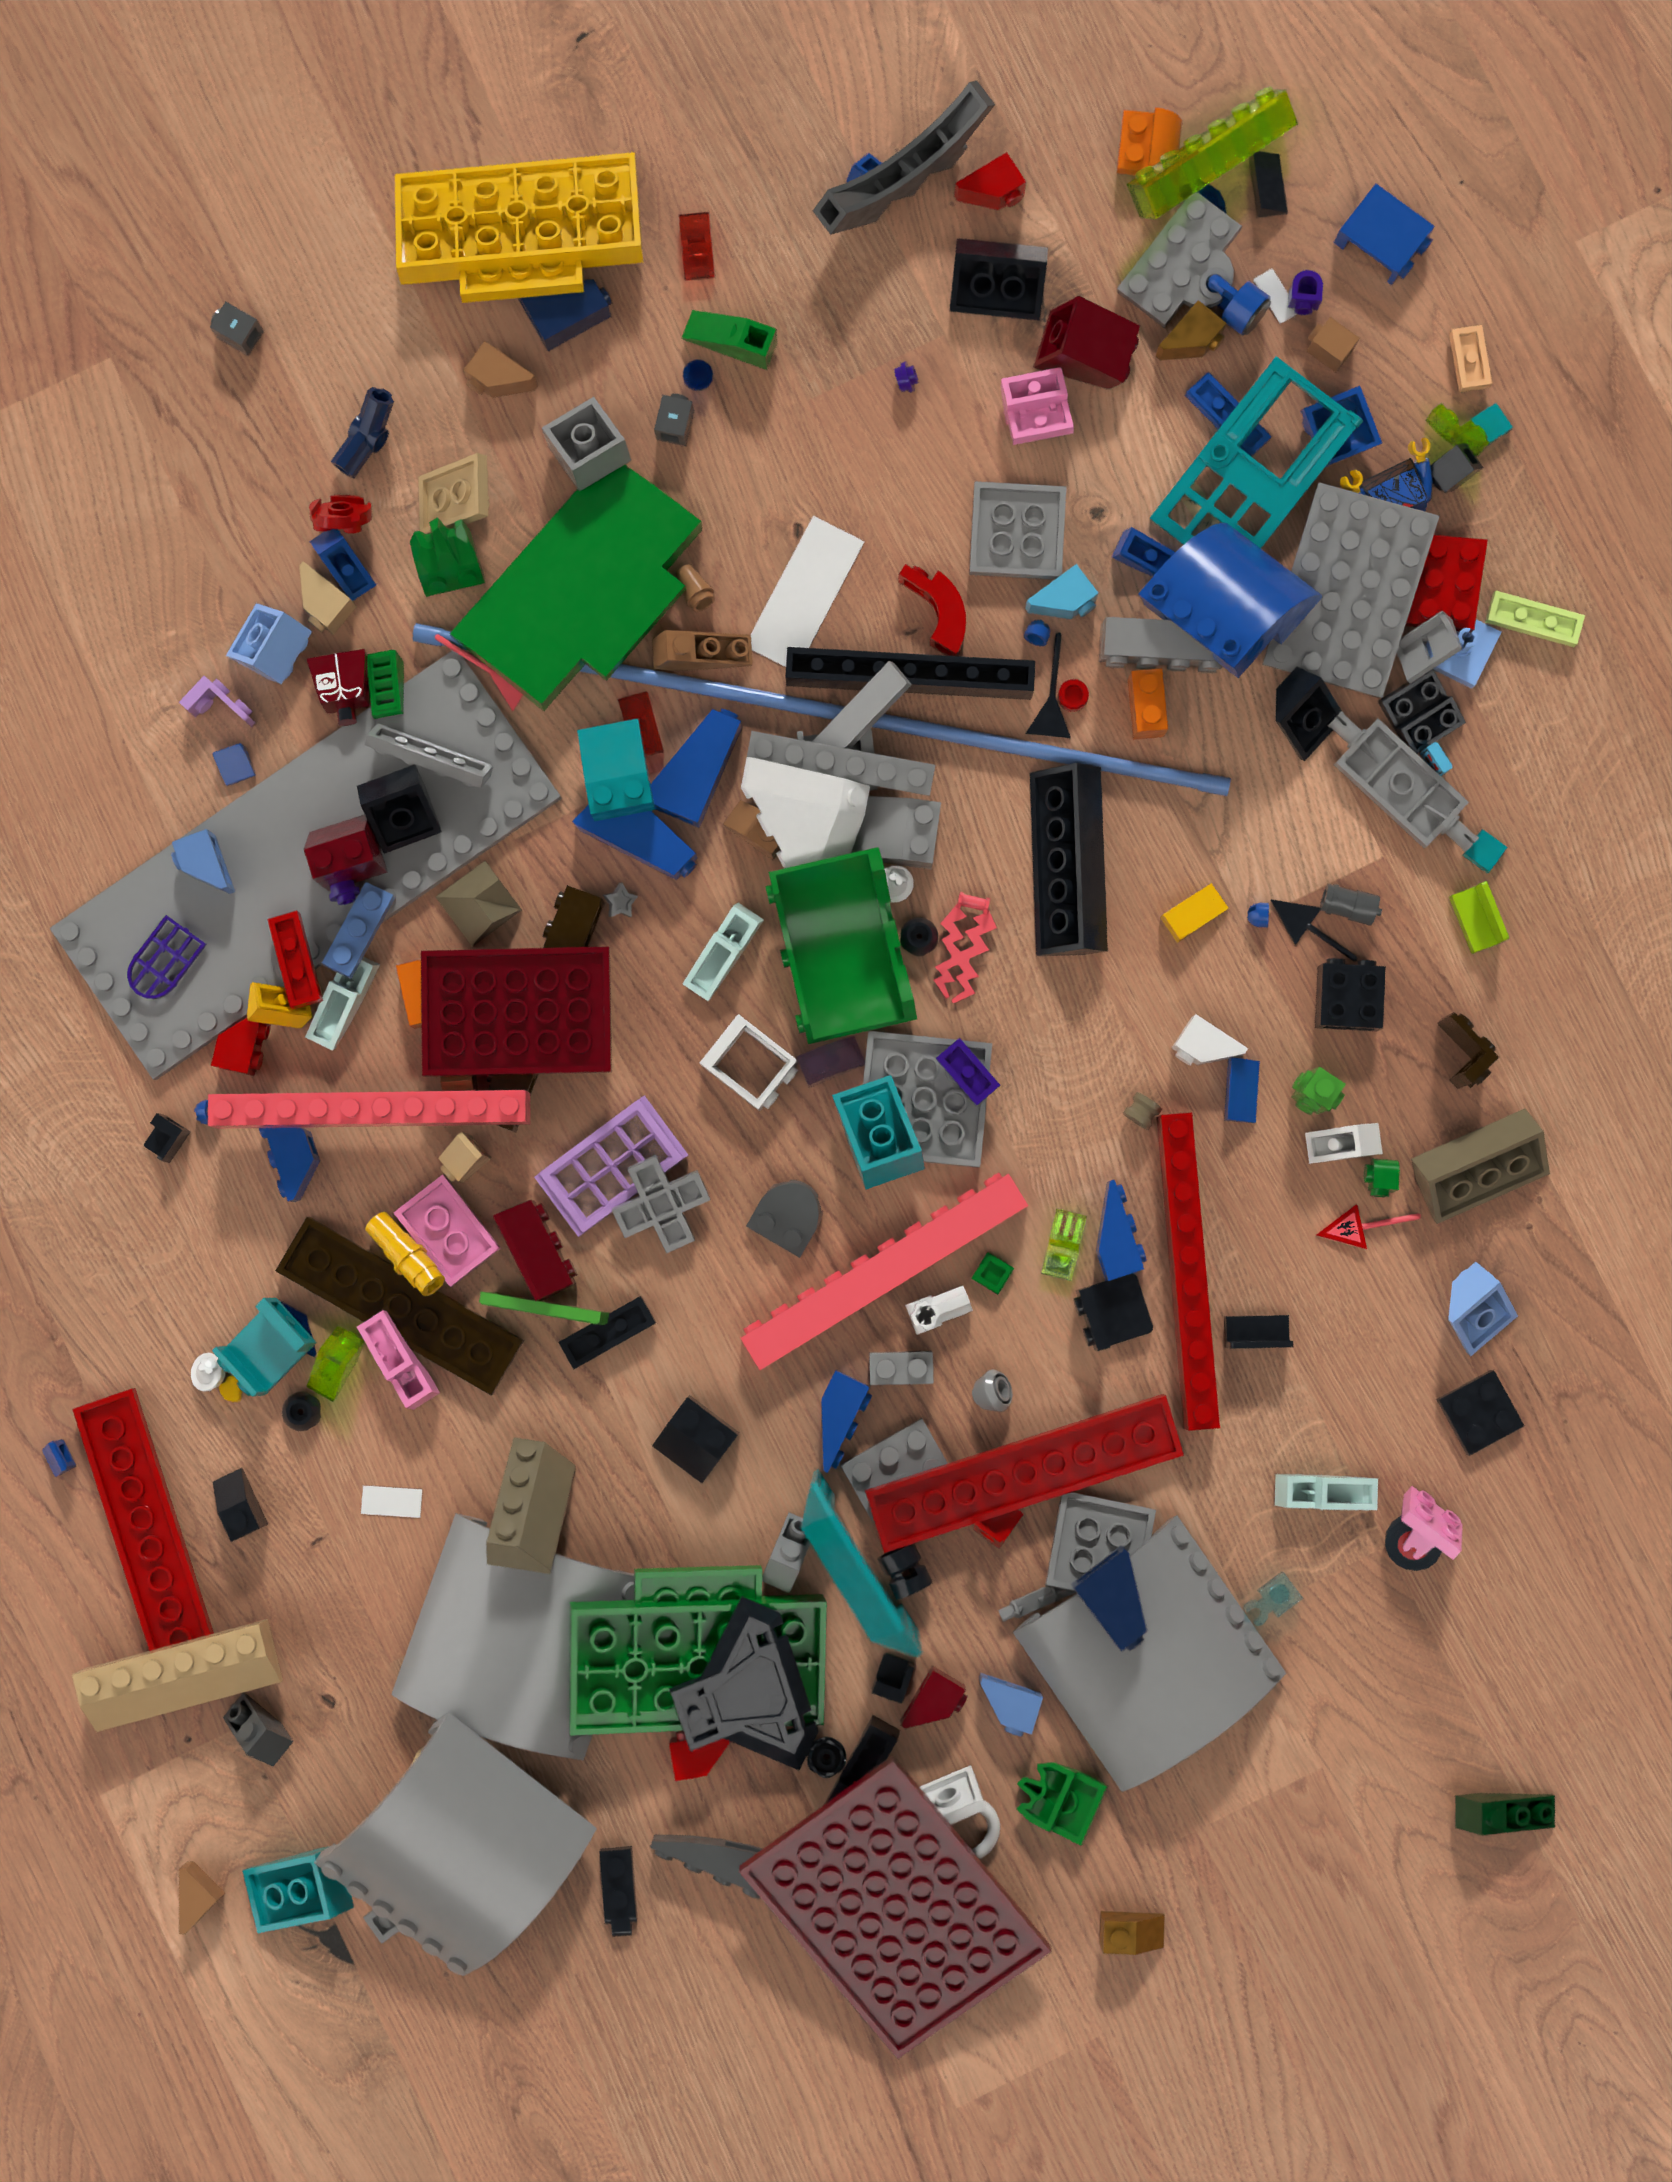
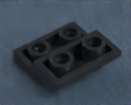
[1378,669,1466,754]

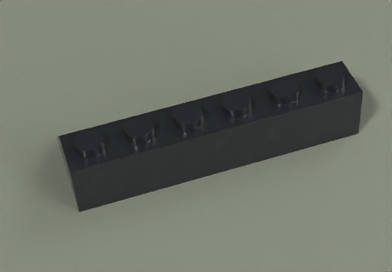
[1030,763,1108,956]

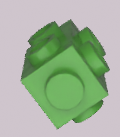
[1291,1066,1346,1115]

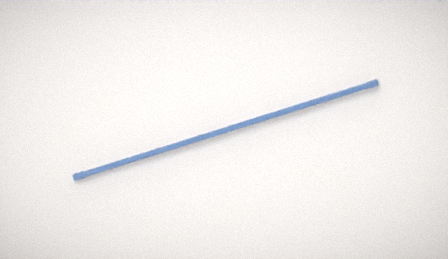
[413,623,1231,796]

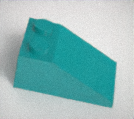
[577,719,656,821]
[832,1075,925,1189]
[242,1846,354,1934]

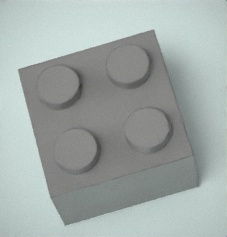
[542,397,631,492]

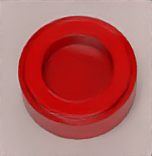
[1058,679,1089,712]

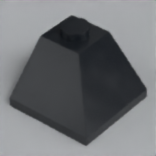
[1276,667,1342,761]

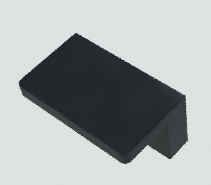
[1224,1315,1294,1349]

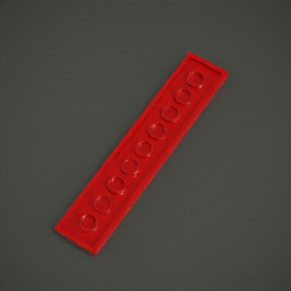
[72,1388,214,1651]
[864,1394,1184,1553]

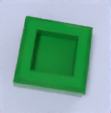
[971,1252,1014,1295]

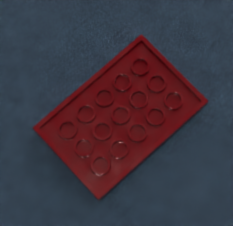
[421,946,612,1077]

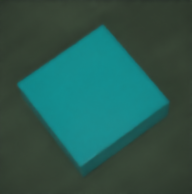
[1468,403,1513,447]
[1462,829,1508,873]

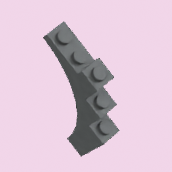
[813,80,995,235]

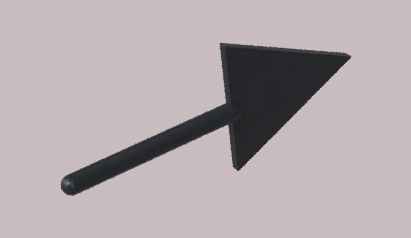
[1271,900,1358,962]

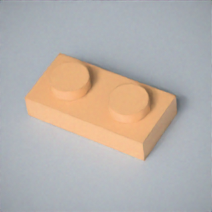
[1449,325,1492,392]

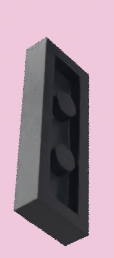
[558,1296,656,1370]

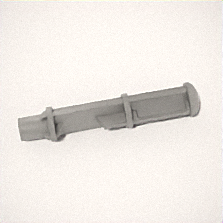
[998,1586,1076,1622]

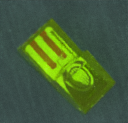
[1041,1209,1087,1281]

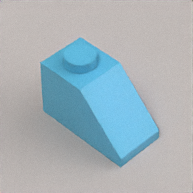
[1025,564,1099,619]

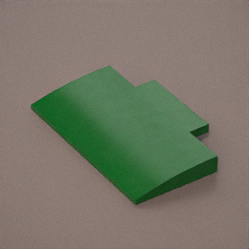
[450,464,702,711]
[569,1565,827,1736]

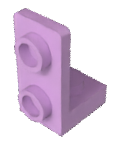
[179,676,256,727]

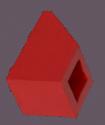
[211,1018,271,1076]
[669,1731,730,1782]

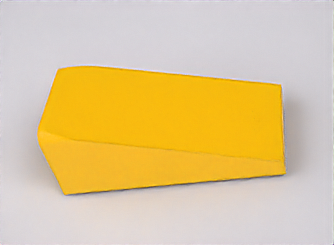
[1160,883,1229,943]

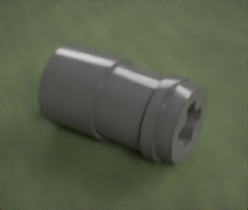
[1320,884,1382,926]

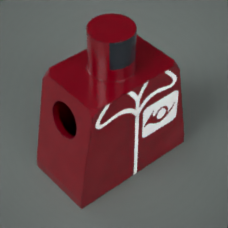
[307,649,370,726]

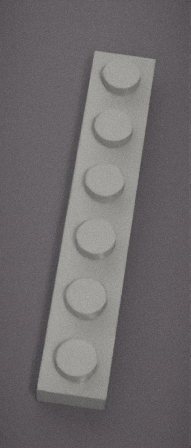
[747,731,936,796]

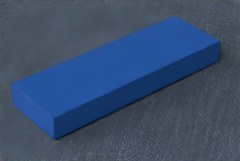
[1185,372,1272,457]

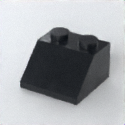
[357,764,442,854]
[652,1395,740,1483]

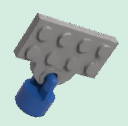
[1117,190,1271,336]

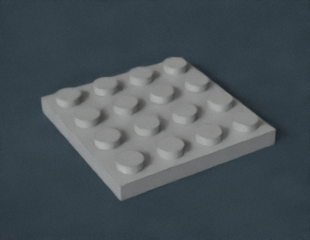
[863,1031,992,1168]

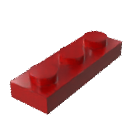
[267,910,323,1010]

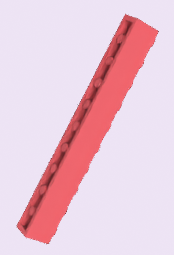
[208,1090,530,1129]
[740,1172,1028,1370]

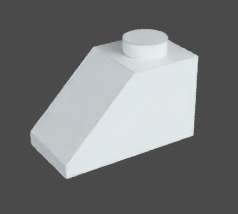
[1172,1014,1248,1066]
[1305,1123,1383,1164]

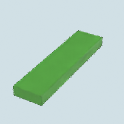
[479,1292,609,1325]

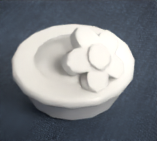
[885,865,914,903]
[191,1353,225,1392]

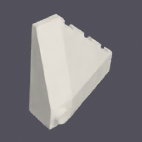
[741,757,870,868]

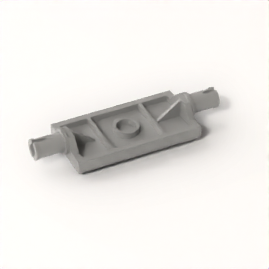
[1328,711,1479,852]

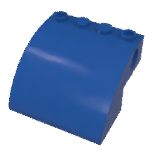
[1138,523,1322,678]

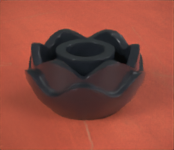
[900,917,938,956]
[282,1391,321,1431]
[807,1737,846,1778]

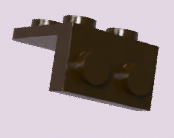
[1438,1012,1499,1089]

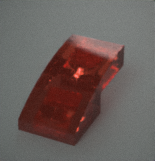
[679,212,715,281]

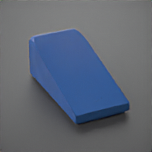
[1112,527,1175,577]

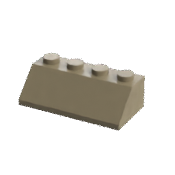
[1411,1109,1550,1224]
[486,1437,576,1574]

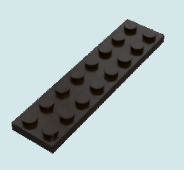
[275,1217,524,1396]

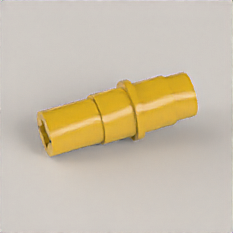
[365,1212,445,1296]

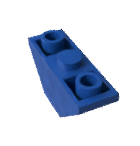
[259,1128,320,1202]

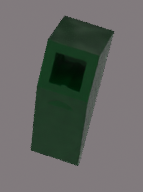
[1455,1793,1555,1836]

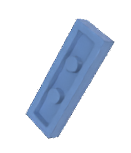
[322,882,395,979]

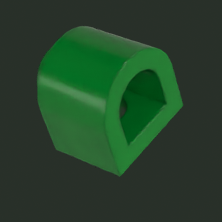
[1364,1158,1400,1198]

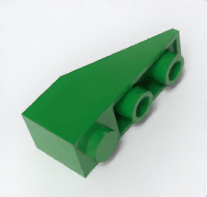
[682,310,778,370]

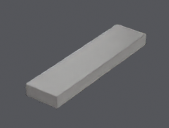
[812,661,912,749]

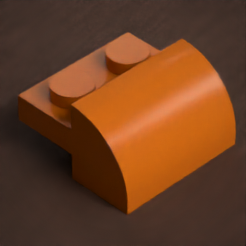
[1116,107,1182,185]

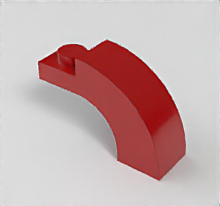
[898,564,966,656]

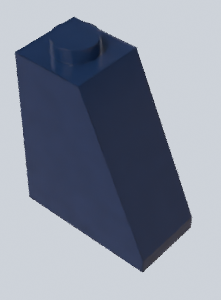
[518,279,612,351]
[1070,1545,1147,1652]

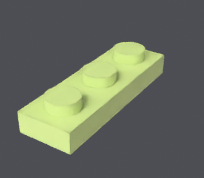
[1485,591,1585,647]

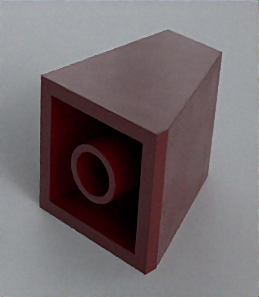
[1033,296,1140,389]
[304,814,388,891]

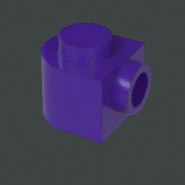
[1287,270,1323,315]

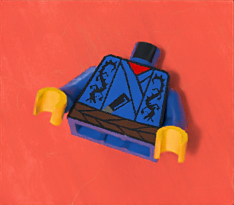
[1339,437,1432,512]

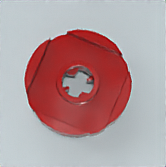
[309,495,372,534]

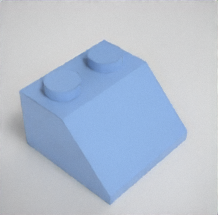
[226,603,312,684]

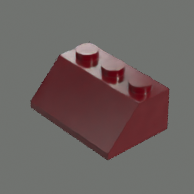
[493,1200,578,1301]

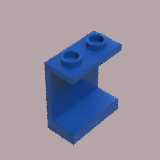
[1334,183,1435,285]

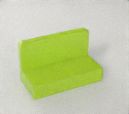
[1449,881,1509,954]

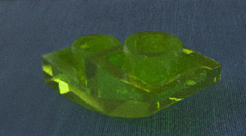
[1425,403,1489,457]

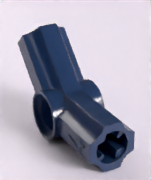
[331,387,394,479]

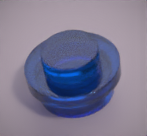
[683,360,713,391]

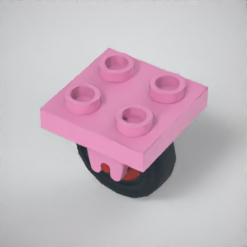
[1385,1486,1463,1571]

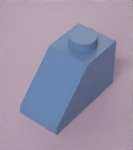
[171,829,235,894]
[979,1673,1043,1736]

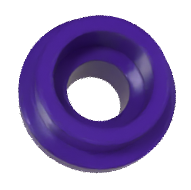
[894,361,919,393]
[329,880,360,905]

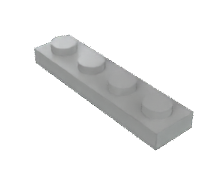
[365,723,493,788]

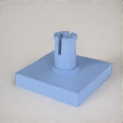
[1426,619,1501,689]

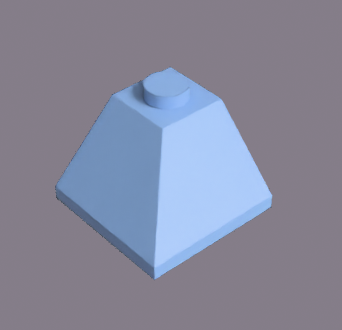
[1448,1262,1518,1356]

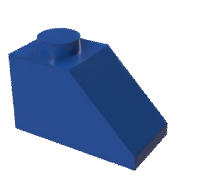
[309,529,376,601]

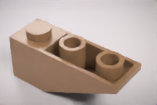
[652,630,753,671]

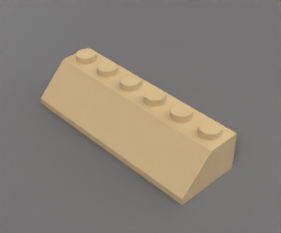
[72,1619,283,1732]

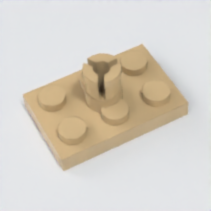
[418,453,489,534]

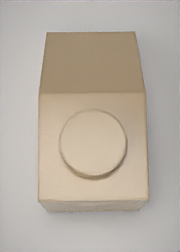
[299,561,356,635]
[438,1132,491,1183]

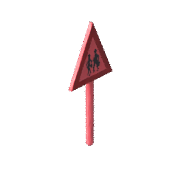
[1316,1204,1421,1249]

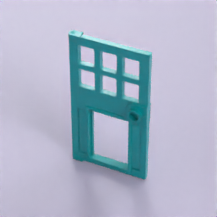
[1150,356,1363,548]

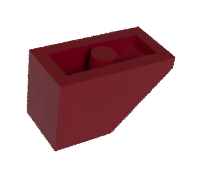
[900,1665,968,1729]

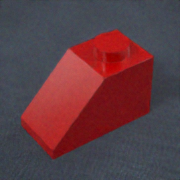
[954,152,1026,210]

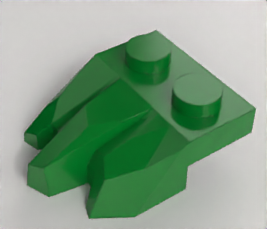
[410,517,485,597]
[1016,1762,1108,1846]

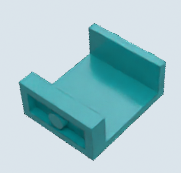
[212,1298,317,1397]

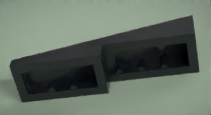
[824,1715,900,1805]

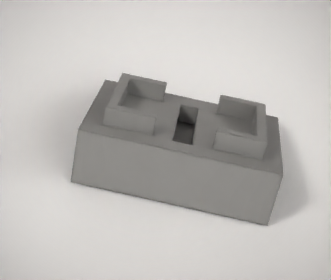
[1396,611,1462,684]

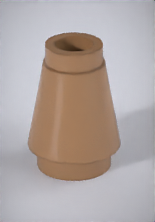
[676,564,715,612]

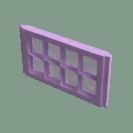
[534,1095,689,1237]

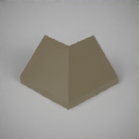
[436,861,522,947]

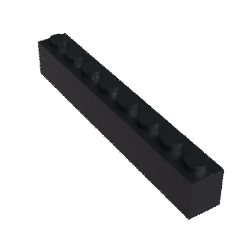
[785,647,1035,700]

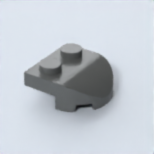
[746,1180,823,1258]

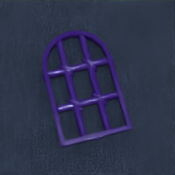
[127,915,207,999]

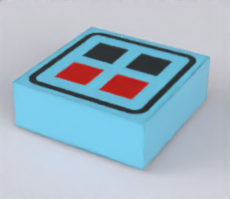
[1420,742,1453,776]

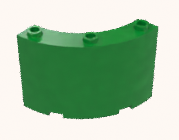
[765,847,917,1044]

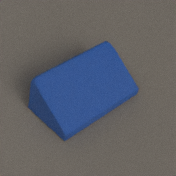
[1224,1058,1260,1123]

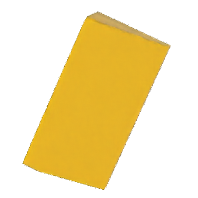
[247,982,312,1028]

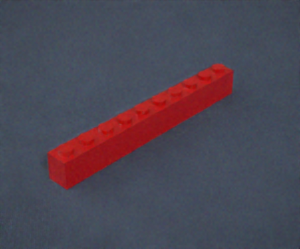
[1156,1112,1220,1431]

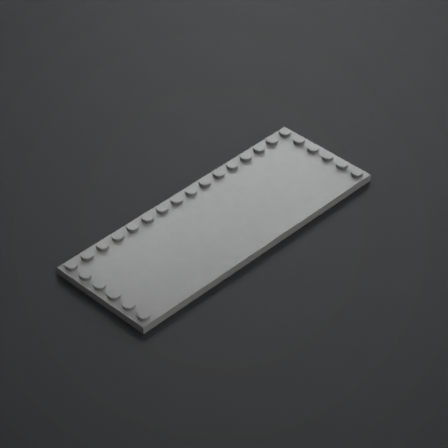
[50,650,562,1080]

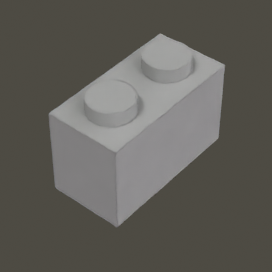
[869,1351,934,1385]

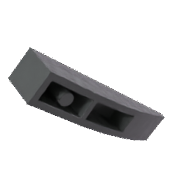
[650,1834,763,1899]

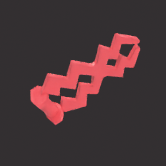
[934,892,997,1003]

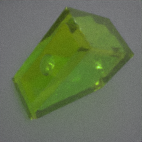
[306,1325,365,1402]

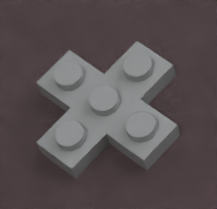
[612,1155,711,1254]

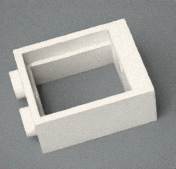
[700,1014,798,1111]

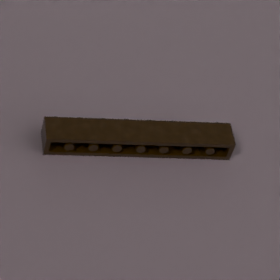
[487,885,605,1133]

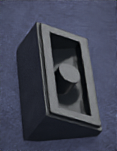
[1249,151,1288,218]

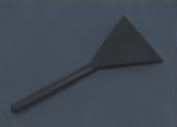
[1025,633,1071,739]

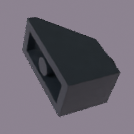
[213,1468,269,1542]

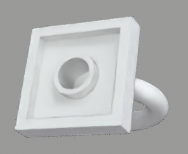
[920,1765,1000,1859]

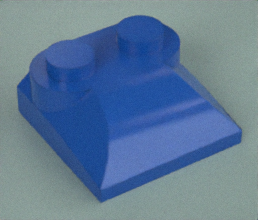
[1301,386,1382,467]

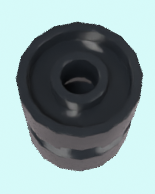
[877,1543,933,1600]

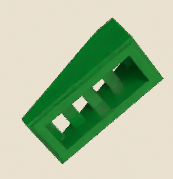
[367,650,404,719]

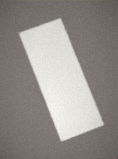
[751,516,865,667]

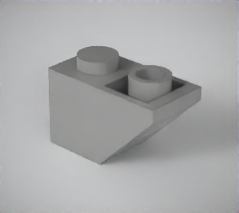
[762,1513,810,1593]

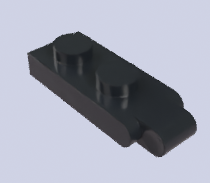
[599,1846,638,1937]

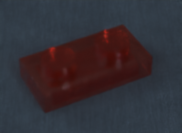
[618,691,664,757]

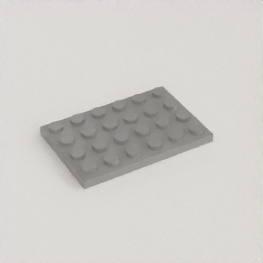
[1262,482,1440,698]

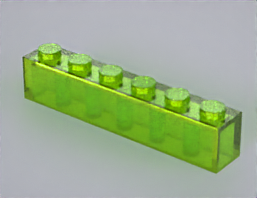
[1127,87,1298,219]

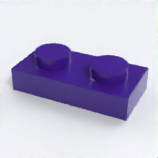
[936,1038,1000,1106]

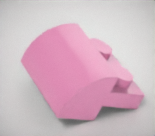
[1001,367,1074,445]

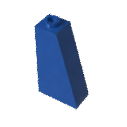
[651,709,742,828]
[572,804,697,880]

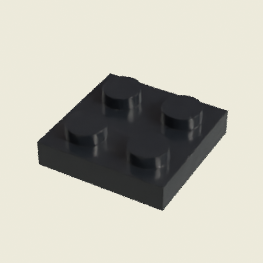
[1436,1370,1525,1456]

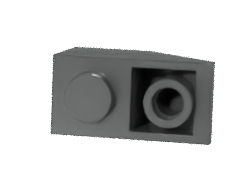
[223,1693,294,1766]

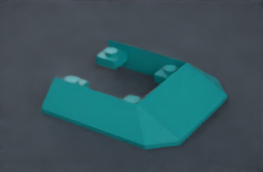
[801,1469,923,1657]

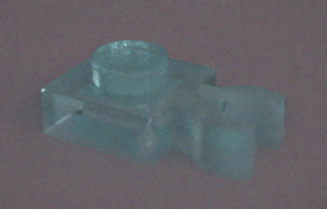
[1243,1571,1303,1626]

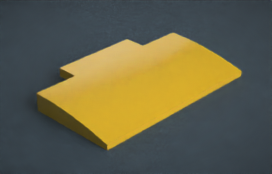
[395,152,644,303]

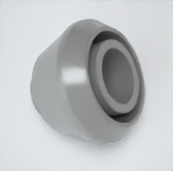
[972,1369,1013,1412]

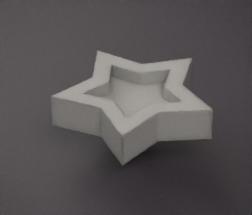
[603,882,638,917]

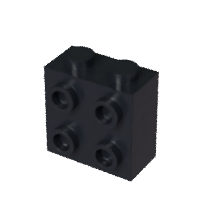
[1315,958,1386,1032]

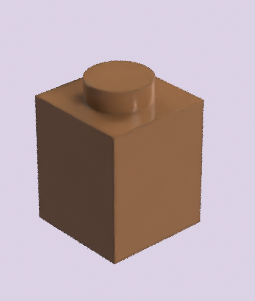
[1307,317,1360,373]

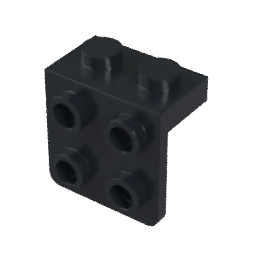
[1073,1273,1153,1351]

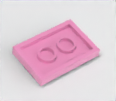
[393,1174,501,1287]

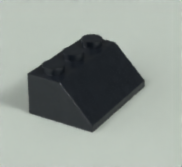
[949,238,1048,321]

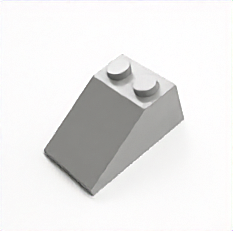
[851,796,941,869]

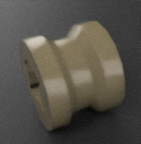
[1123,1092,1162,1130]

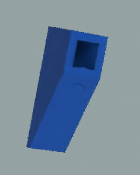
[1096,1179,1147,1281]
[822,1370,872,1473]

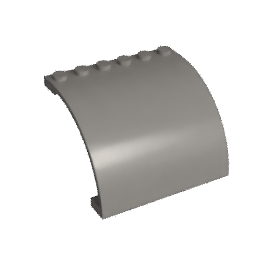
[391,1513,634,1760]
[1013,1515,1286,1792]
[314,1713,597,1976]

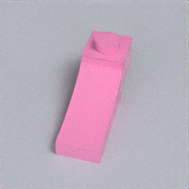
[357,1310,440,1410]

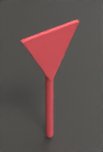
[435,634,523,711]

